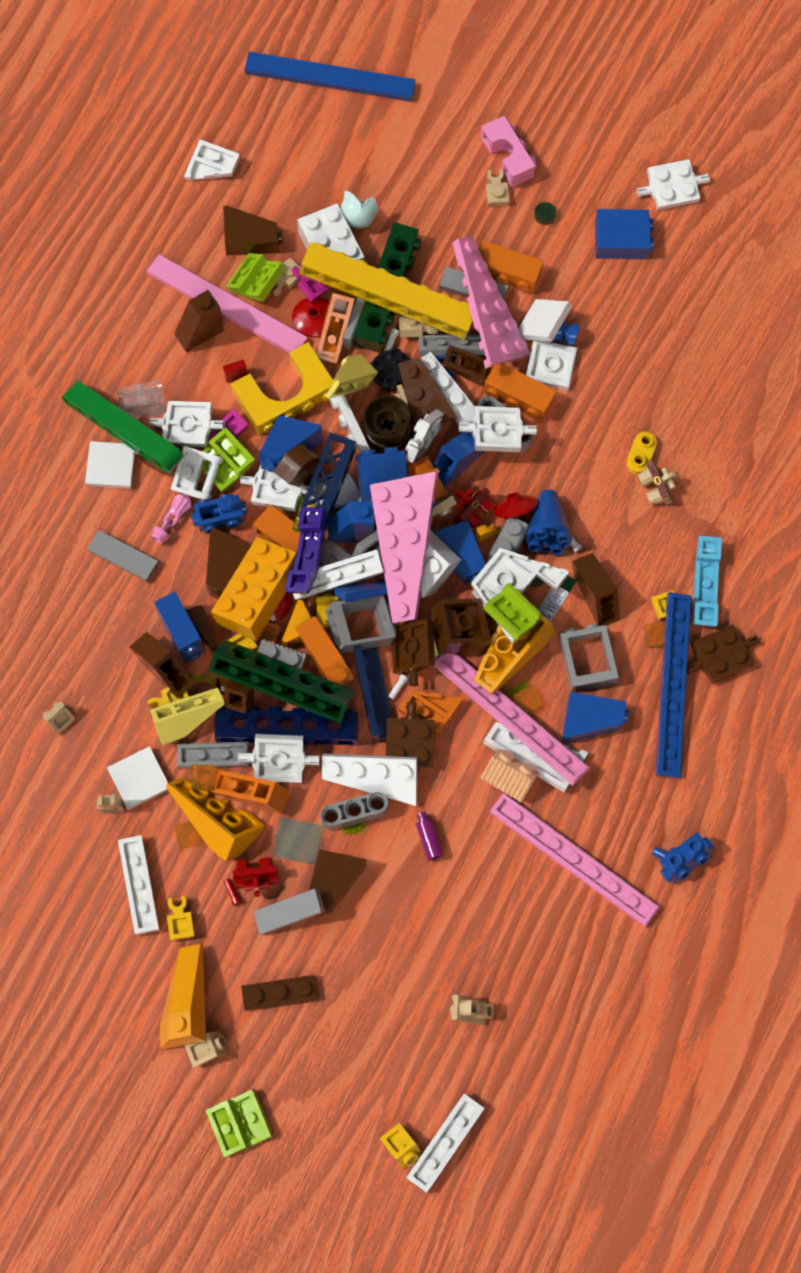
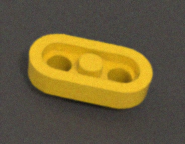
[626,431,657,475]

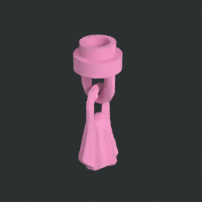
[151,494,191,544]

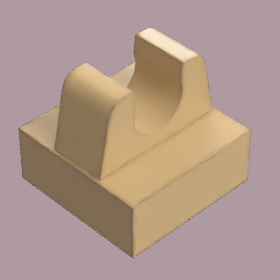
[43,701,75,735]

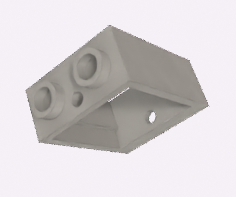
[325,595,396,654]
[558,624,619,692]

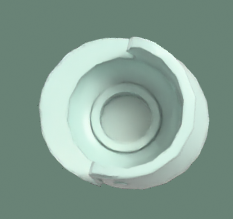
[340,191,379,229]

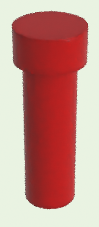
[223,878,242,906]

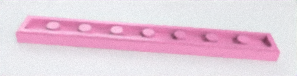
[147,254,308,354]
[434,653,590,786]
[489,793,659,927]

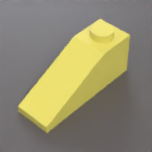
[326,354,378,399]
[150,688,225,745]

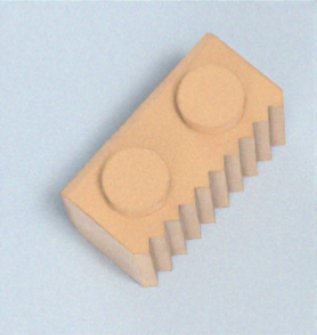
[481,748,539,802]

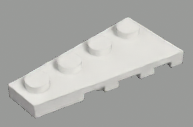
[483,722,589,792]
[322,754,418,806]

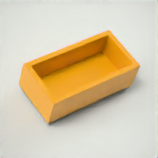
[211,537,297,641]

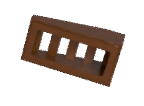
[442,345,488,385]
[186,605,218,654]

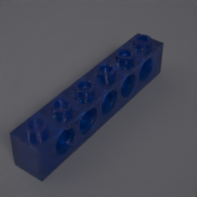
[214,706,358,746]

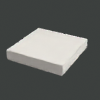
[518,299,572,342]
[526,340,577,391]
[85,441,135,489]
[107,746,168,811]

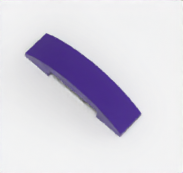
[285,507,325,594]

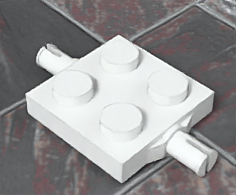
[637,159,710,211]
[149,401,225,448]
[458,406,537,452]
[405,409,444,463]
[240,464,317,512]
[238,734,319,783]

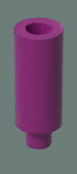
[416,812,444,861]

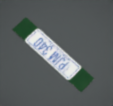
[538,576,576,621]

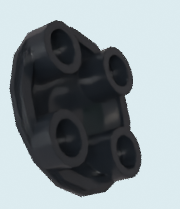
[371,348,411,391]

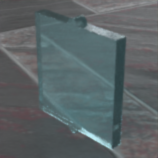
[273,818,323,865]

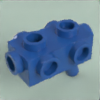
[191,494,248,534]
[652,832,715,884]

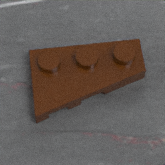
[398,357,458,428]

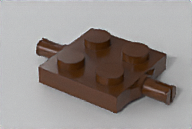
[392,619,435,686]
[687,624,760,684]
[386,702,435,769]

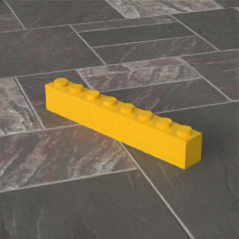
[299,242,473,340]

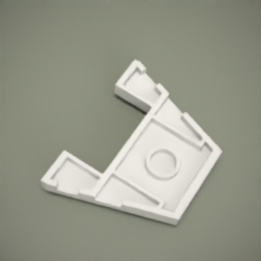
[471,548,569,644]

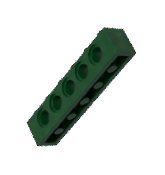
[353,222,422,353]
[209,639,355,724]

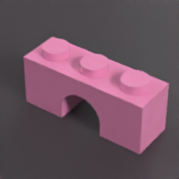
[481,116,536,188]

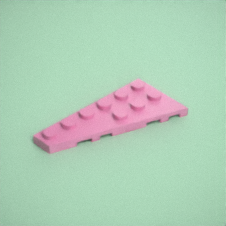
[453,236,530,369]
[370,472,439,623]

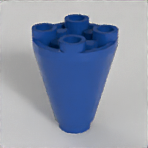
[526,490,572,556]

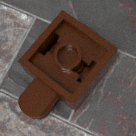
[429,598,498,654]

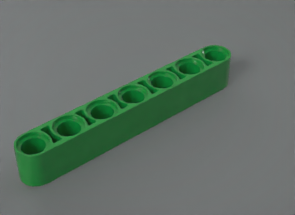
[61,380,184,474]

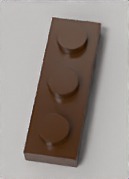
[241,975,318,1011]

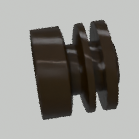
[363,395,413,453]

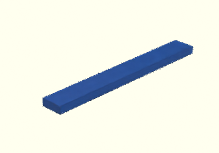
[245,52,415,102]
[655,592,692,779]

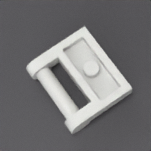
[171,446,223,500]

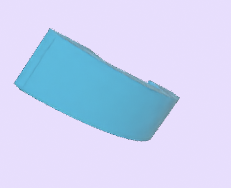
[693,536,722,627]

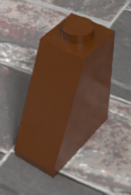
[223,206,282,256]
[174,289,224,352]
[206,527,251,599]
[572,553,620,626]
[129,632,194,698]
[309,849,366,917]

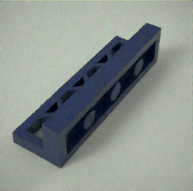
[298,433,357,530]
[354,645,391,743]

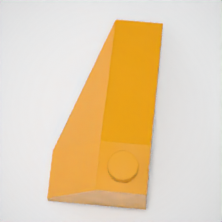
[474,615,556,695]
[166,777,265,861]
[160,944,206,1049]

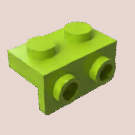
[483,583,542,641]

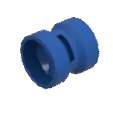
[553,320,580,346]

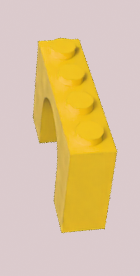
[231,342,333,435]

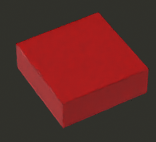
[223,360,247,383]

